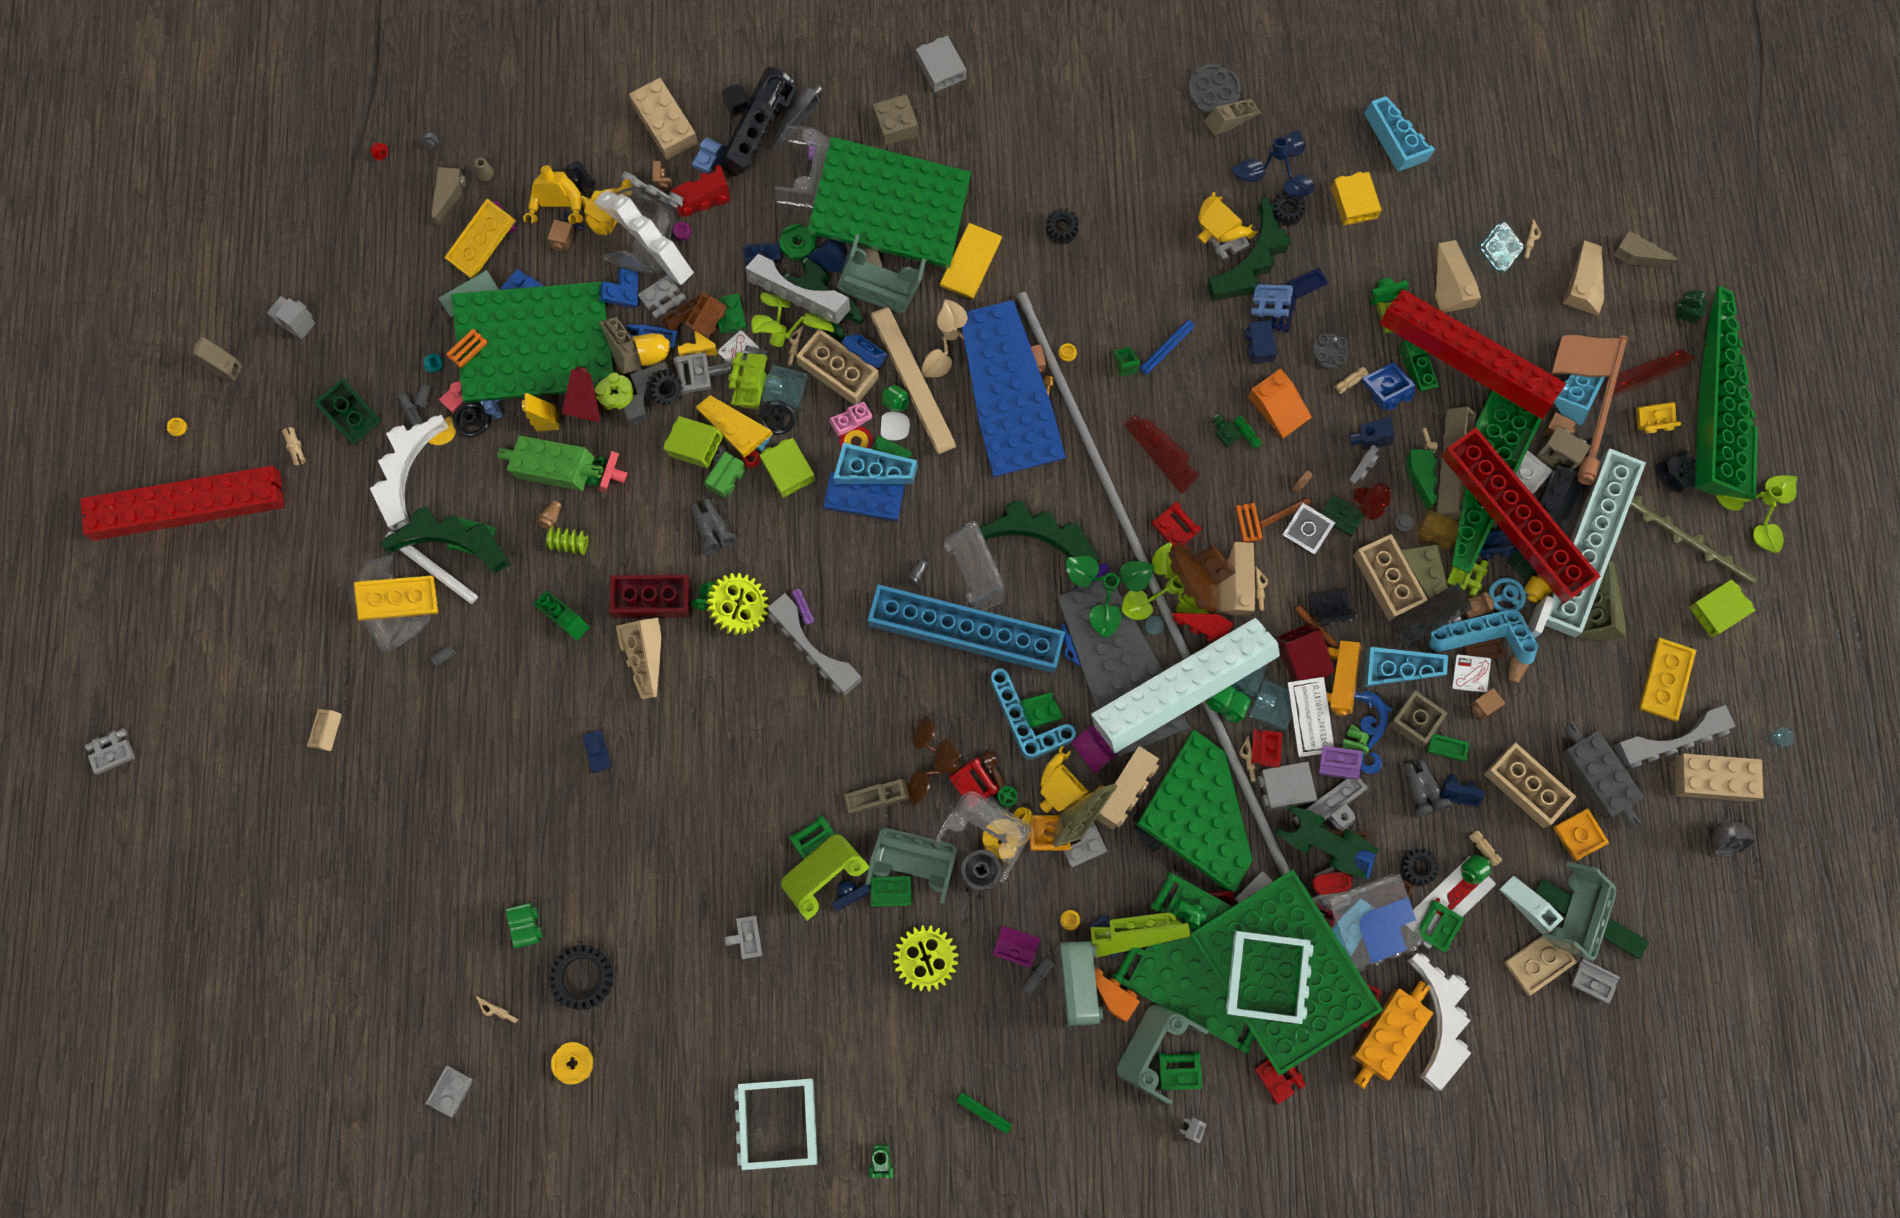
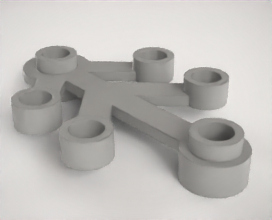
[621,171,683,208]

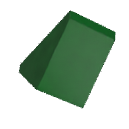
[1113,347,1140,377]

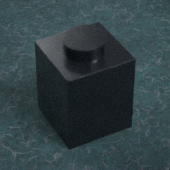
[722,84,748,117]

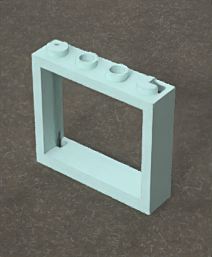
[1226,930,1313,1024]
[735,1079,818,1170]

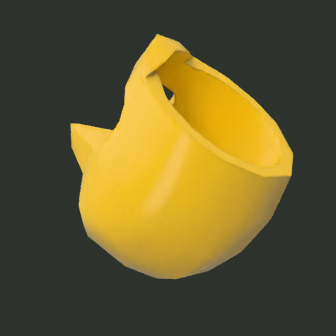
[632,333,670,366]

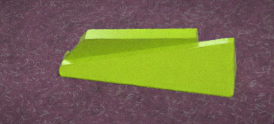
[1091,912,1190,958]

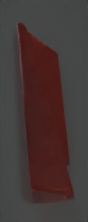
[1612,349,1695,398]
[1125,415,1199,494]

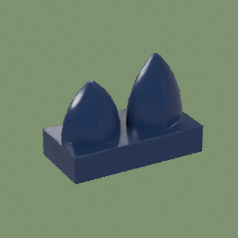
[743,242,781,265]
[1440,773,1485,807]

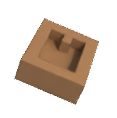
[652,161,672,191]
[1460,592,1494,620]

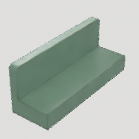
[438,270,498,317]

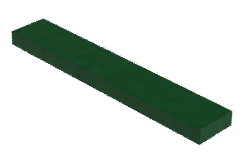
[1534,879,1649,959]

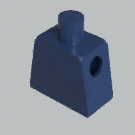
[1349,417,1394,450]

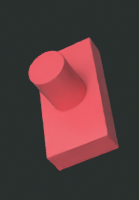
[439,380,465,414]
[598,451,627,493]

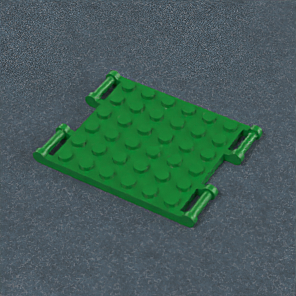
[1112,872,1255,1054]

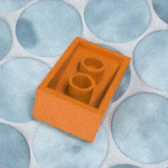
[1248,368,1312,439]

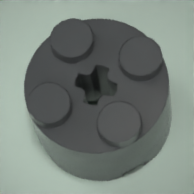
[961,850,1001,892]

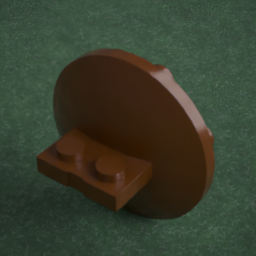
[1168,543,1236,612]

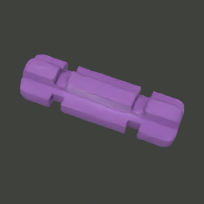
[791,589,814,625]

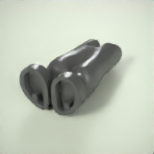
[691,498,737,555]
[1403,758,1452,818]

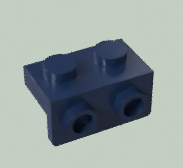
[1479,531,1519,559]

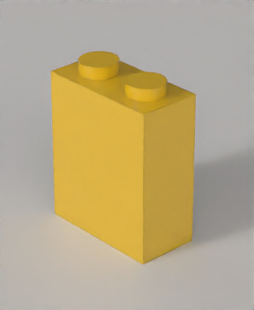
[1331,172,1381,226]

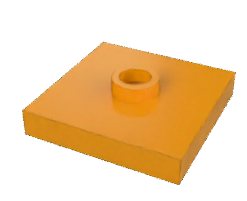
[1553,808,1609,862]

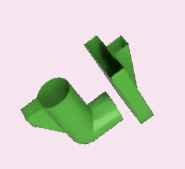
[1342,724,1369,755]

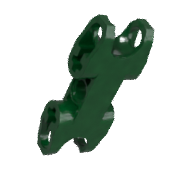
[781,256,864,341]
[1275,804,1379,879]

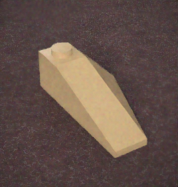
[1435,240,1481,313]
[1213,542,1255,617]
[616,618,661,699]

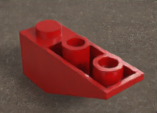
[1169,612,1234,643]

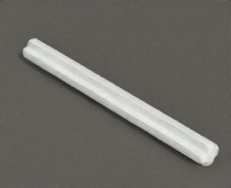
[385,531,478,604]

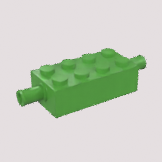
[497,436,603,491]

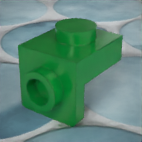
[690,581,715,611]

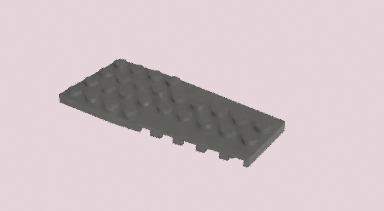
[1057,581,1189,758]

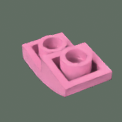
[829,402,873,436]

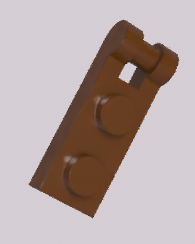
[661,294,702,330]

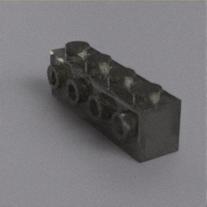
[1390,583,1473,647]

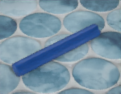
[1140,320,1195,375]

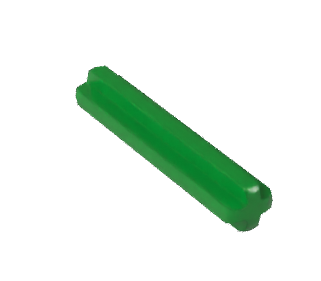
[957,1093,1012,1134]

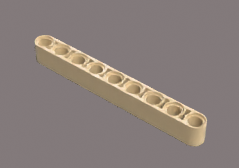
[871,306,956,455]

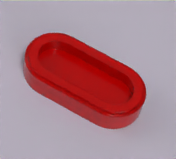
[1311,872,1352,895]

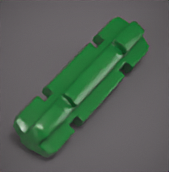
[1234,415,1262,449]

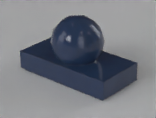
[832,879,871,912]

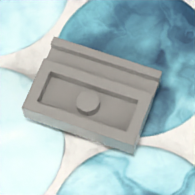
[1570,959,1620,1004]
[425,1066,474,1117]

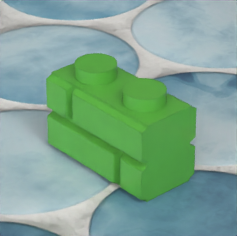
[704,452,745,498]

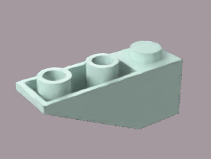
[1499,876,1564,934]

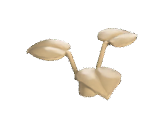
[921,299,967,377]

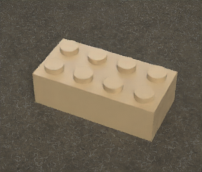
[629,78,698,160]
[796,329,879,405]
[1353,534,1428,622]
[1484,742,1576,828]
[1096,746,1159,830]
[1674,754,1763,802]

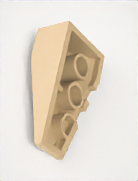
[1563,240,1604,316]

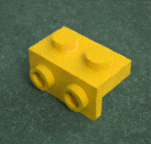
[1636,402,1681,433]

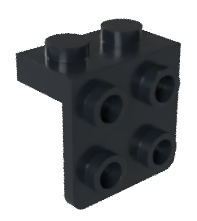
[1308,588,1358,626]

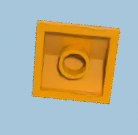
[1029,815,1071,850]

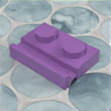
[1319,746,1363,780]

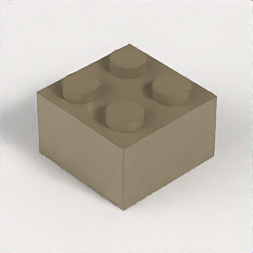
[873,94,918,146]
[1535,427,1591,469]
[1388,690,1448,748]

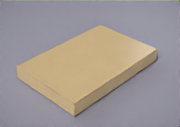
[1504,930,1577,996]

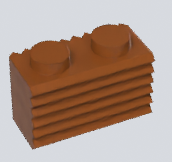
[685,292,727,338]

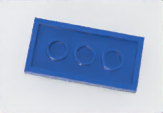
[823,471,905,522]

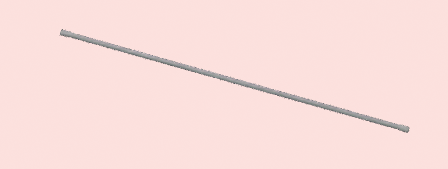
[1016,292,1290,876]

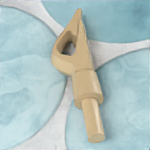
[1524,219,1541,259]
[788,326,804,366]
[1255,567,1268,611]
[1239,736,1256,782]
[476,996,518,1024]

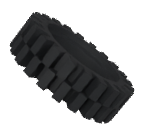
[548,945,614,1010]

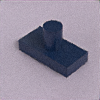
[582,730,612,774]

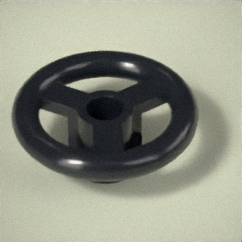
[758,400,796,435]
[452,402,490,438]

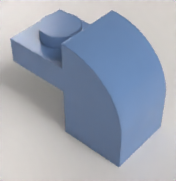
[692,137,726,174]

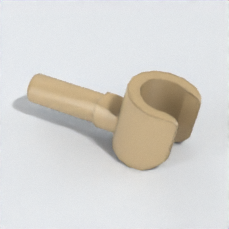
[1422,428,1438,453]

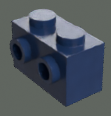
[1244,320,1277,364]

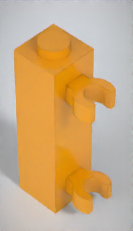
[1326,641,1362,716]

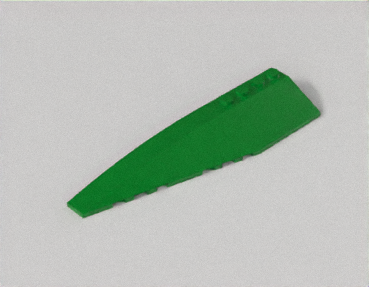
[1695,286,1758,500]
[1452,390,1542,574]

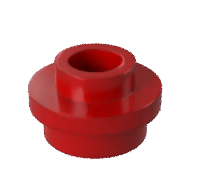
[370,143,388,161]
[742,450,761,468]

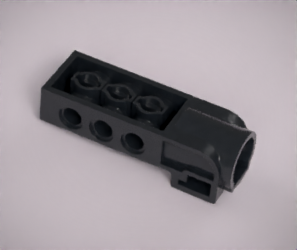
[717,67,798,177]

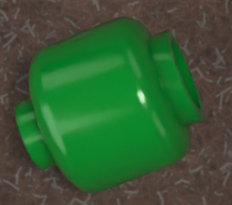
[881,385,910,412]
[1461,855,1491,885]

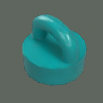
[423,353,443,373]

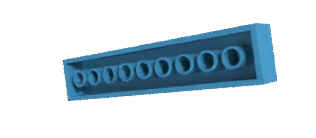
[868,585,1065,673]

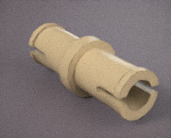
[282,427,306,465]

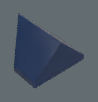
[807,239,847,273]

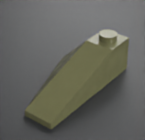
[1579,561,1626,641]
[1053,784,1117,847]

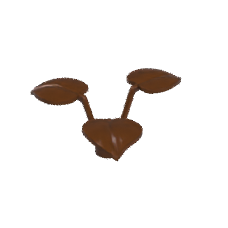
[908,717,962,806]

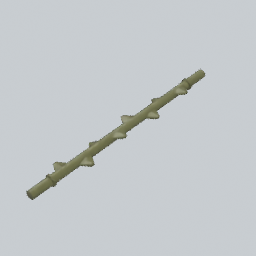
[1630,495,1757,584]

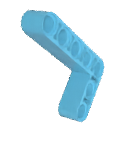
[1429,609,1538,664]
[990,668,1076,760]

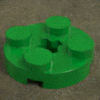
[779,224,816,261]

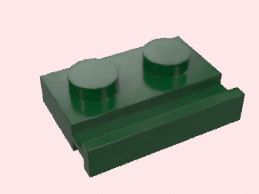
[1321,494,1365,537]

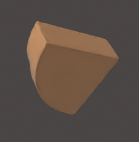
[1292,470,1313,493]

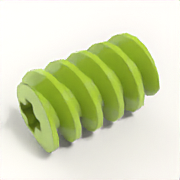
[546,526,589,555]

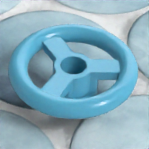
[1488,577,1526,612]

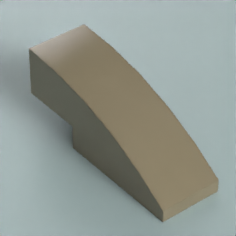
[844,779,910,814]

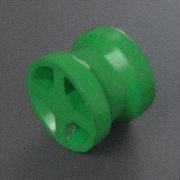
[997,786,1017,808]

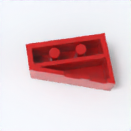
[670,165,731,217]

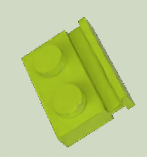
[731,370,767,409]

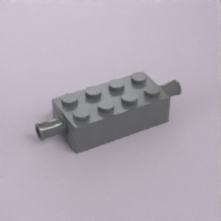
[1560,722,1645,829]

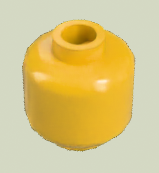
[1524,574,1552,603]

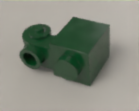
[1675,290,1708,324]

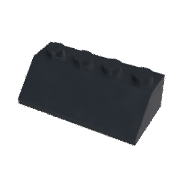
[1538,463,1588,533]

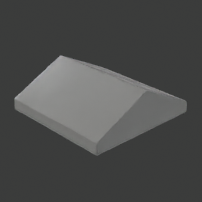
[1282,503,1335,554]

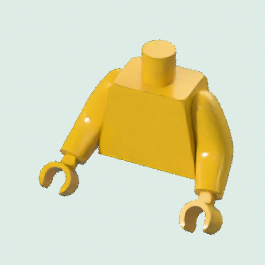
[523,165,583,224]
[581,179,633,236]
[1197,192,1258,244]
[1040,746,1104,813]

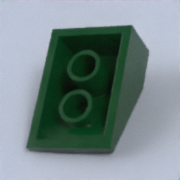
[313,378,382,445]

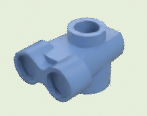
[480,400,503,419]

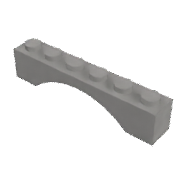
[745,254,850,324]
[768,593,862,696]
[1613,705,1736,769]

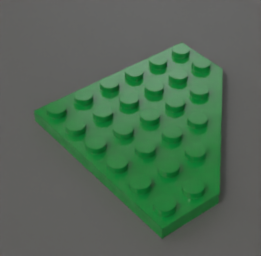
[1136,730,1252,893]

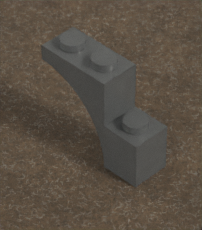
[623,362,669,427]

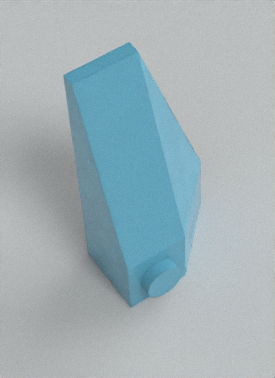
[1554,375,1605,425]

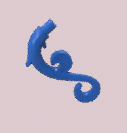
[1355,691,1393,774]

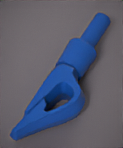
[1060,624,1081,666]

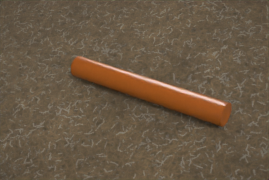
[1259,498,1311,528]
[1295,605,1340,649]

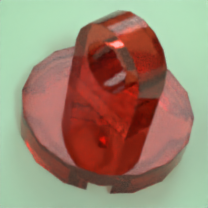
[1354,483,1391,520]

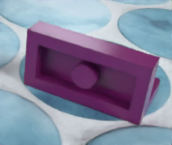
[1071,725,1118,773]
[993,926,1040,968]

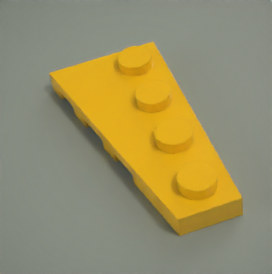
[696,395,773,458]

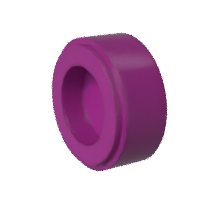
[673,222,692,241]

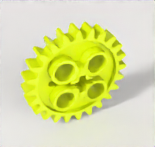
[706,573,769,635]
[893,925,959,992]

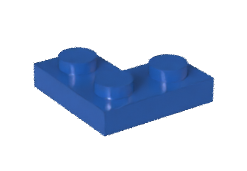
[600,268,638,308]

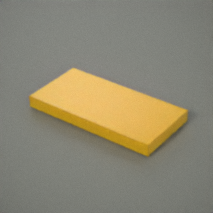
[444,199,516,279]
[940,223,1002,300]
[353,576,438,621]
[1639,637,1696,722]

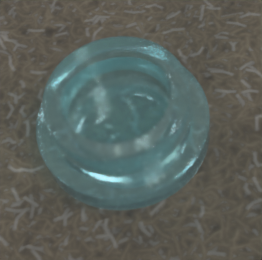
[1145,616,1164,635]
[1773,727,1794,747]

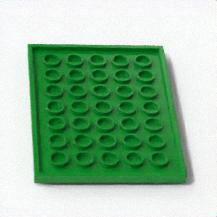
[807,137,971,269]
[451,282,613,403]
[1190,869,1383,1076]

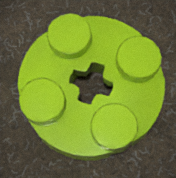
[595,373,634,410]

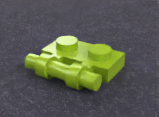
[728,352,767,392]
[1446,560,1488,597]

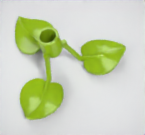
[751,292,834,347]
[1715,475,1797,553]
[1121,542,1208,620]

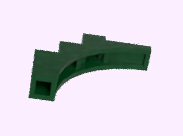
[1207,197,1291,302]
[975,500,1099,563]
[380,506,511,575]

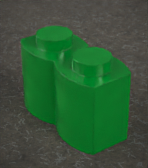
[1205,685,1251,723]
[506,903,543,949]

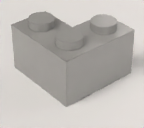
[267,296,315,340]

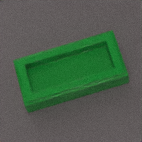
[1426,734,1470,762]

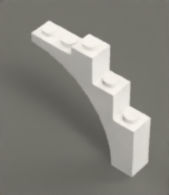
[594,190,694,285]
[370,415,449,532]
[1407,953,1471,1091]

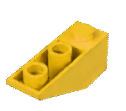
[522,393,559,431]

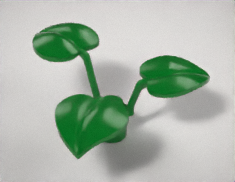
[1066,556,1154,638]

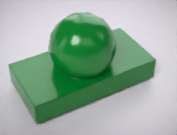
[1370,277,1409,305]

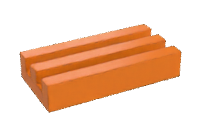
[446,328,488,369]
[1235,503,1263,543]

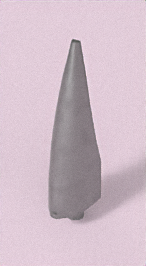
[772,85,822,150]

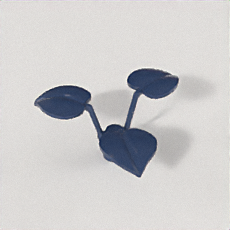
[1232,130,1314,197]

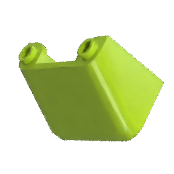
[781,834,870,921]

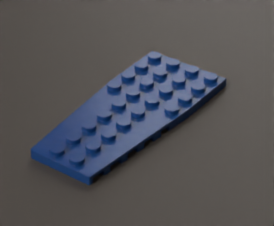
[962,300,1066,477]

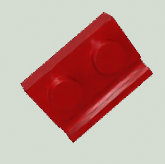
[1251,729,1282,768]

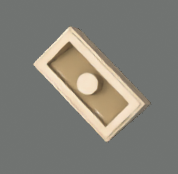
[307,709,341,751]

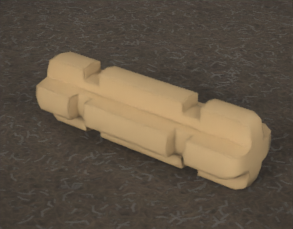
[1335,367,1368,394]
[1469,830,1502,866]

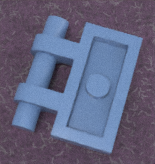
[1251,284,1293,318]

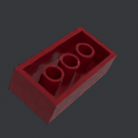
[609,574,691,618]

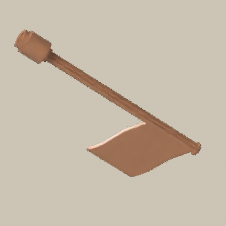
[1551,335,1629,485]

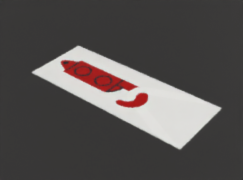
[1405,856,1496,949]

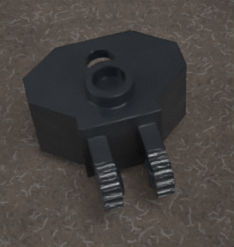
[1655,450,1696,493]

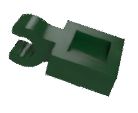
[1211,413,1242,448]

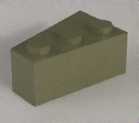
[1401,545,1450,608]

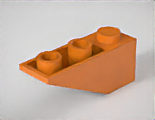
[1094,966,1140,1023]

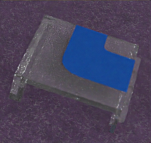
[1322,874,1424,972]

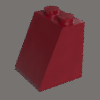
[562,366,600,423]
[1274,624,1335,682]

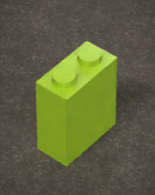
[663,416,723,469]
[760,438,815,498]
[1688,579,1755,638]

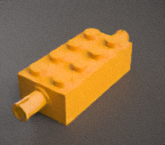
[1350,981,1433,1089]

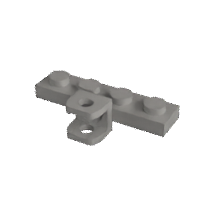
[1293,778,1368,831]

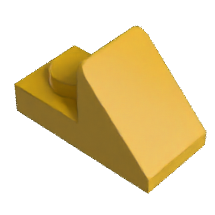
[678,331,718,356]

